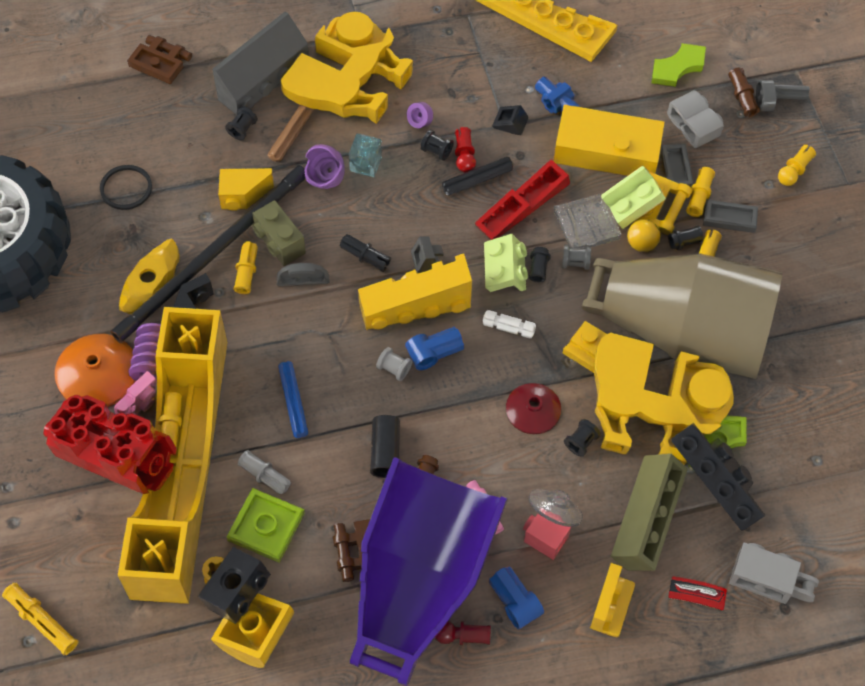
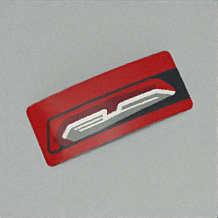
[668,576,727,611]

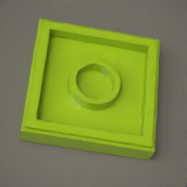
[226,488,305,563]

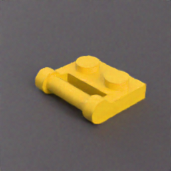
[634,172,693,235]

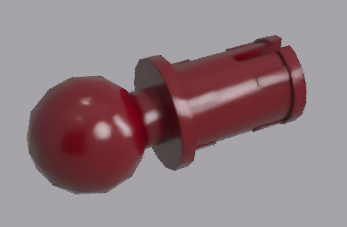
[435,621,491,646]

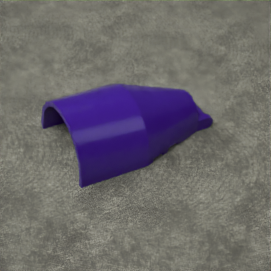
[350,457,508,686]

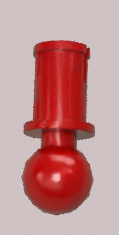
[455,127,476,173]

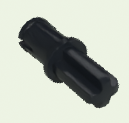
[339,234,391,272]

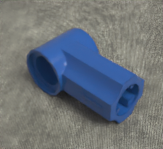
[405,326,464,371]
[489,566,544,630]

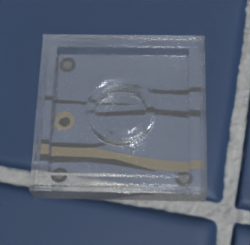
[554,193,622,249]

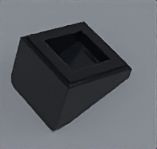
[492,105,528,135]

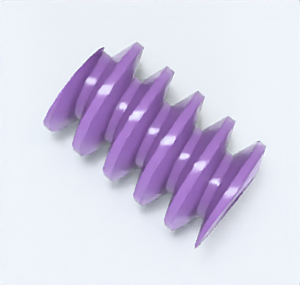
[129,323,161,384]

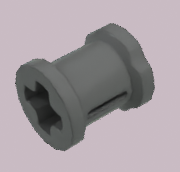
[562,244,591,270]

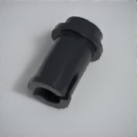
[668,226,704,250]
[529,247,551,283]

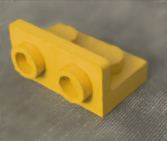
[590,563,635,638]

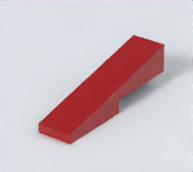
[475,160,570,240]

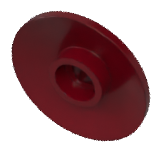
[506,383,561,434]

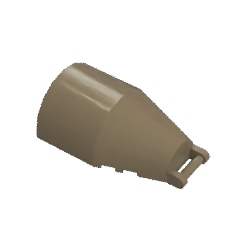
[581,254,782,379]

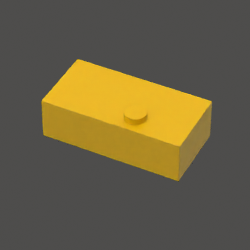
[554,105,665,176]

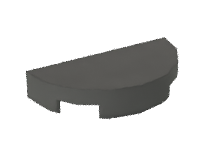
[276,263,330,286]

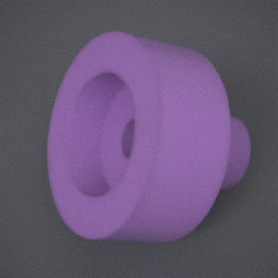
[407,102,433,128]

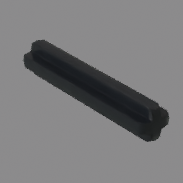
[442,157,513,196]

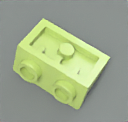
[601,166,666,229]

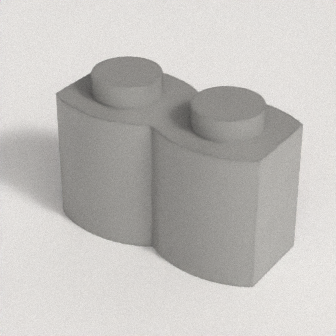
[667,90,724,148]

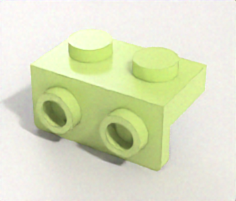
[484,234,528,292]

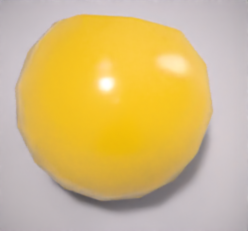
[627,219,661,252]

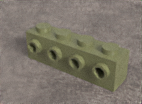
[610,454,688,571]

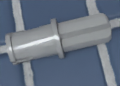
[238,450,291,494]

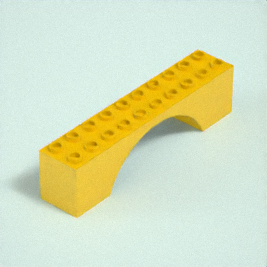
[118,307,228,604]

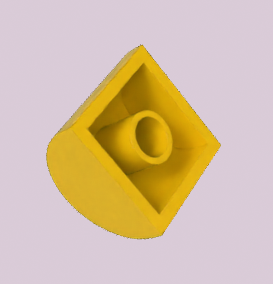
[211,594,294,668]

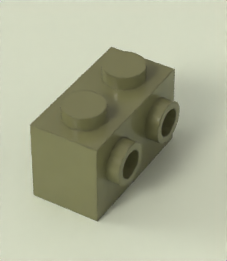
[252,200,306,266]

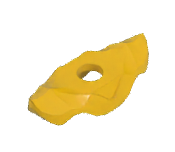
[119,238,180,314]

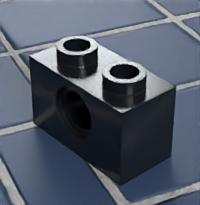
[198,547,271,624]

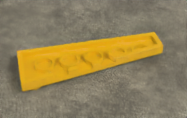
[475,0,618,62]

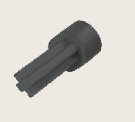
[756,79,810,112]

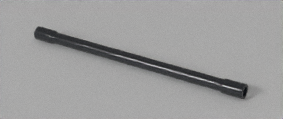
[110,165,306,343]

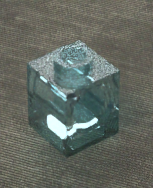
[349,133,382,177]

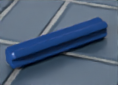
[278,361,308,438]

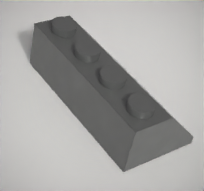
[212,11,309,115]

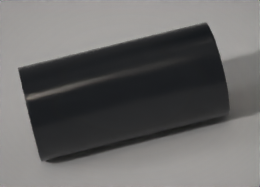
[370,415,400,478]

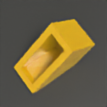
[218,168,274,211]

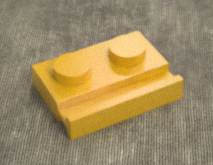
[563,321,607,373]

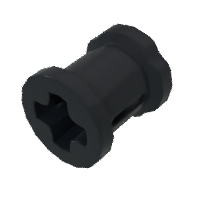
[225,106,258,140]
[421,129,454,161]
[564,419,601,457]

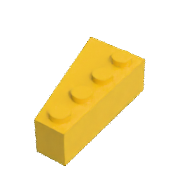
[358,253,472,330]

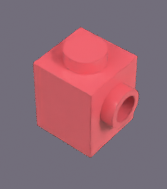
[523,509,571,560]

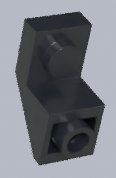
[173,273,214,309]

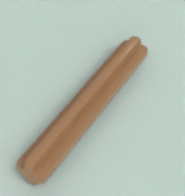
[268,105,314,162]

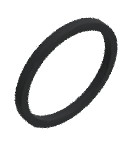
[100,165,152,210]

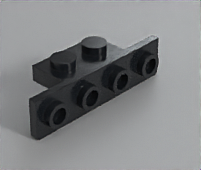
[671,423,765,531]

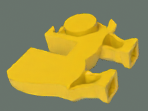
[281,12,413,124]
[594,332,734,465]

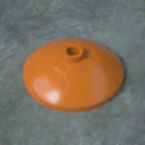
[55,334,136,407]

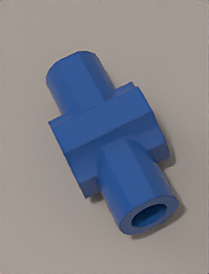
[535,76,581,113]

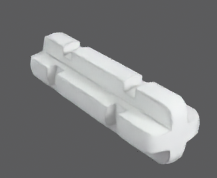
[483,310,536,338]

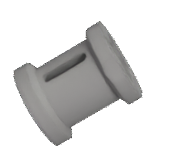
[376,347,413,381]

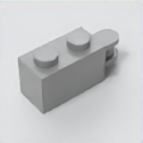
[729,543,819,604]

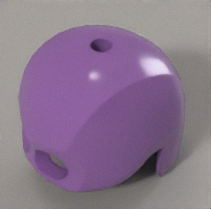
[305,144,345,189]

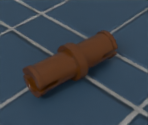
[728,67,760,117]

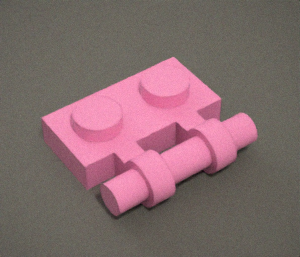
[114,371,156,415]

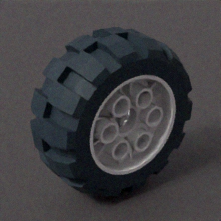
[0,155,71,313]

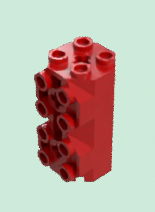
[43,395,177,494]

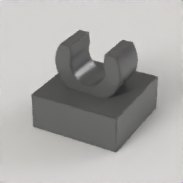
[411,236,444,273]

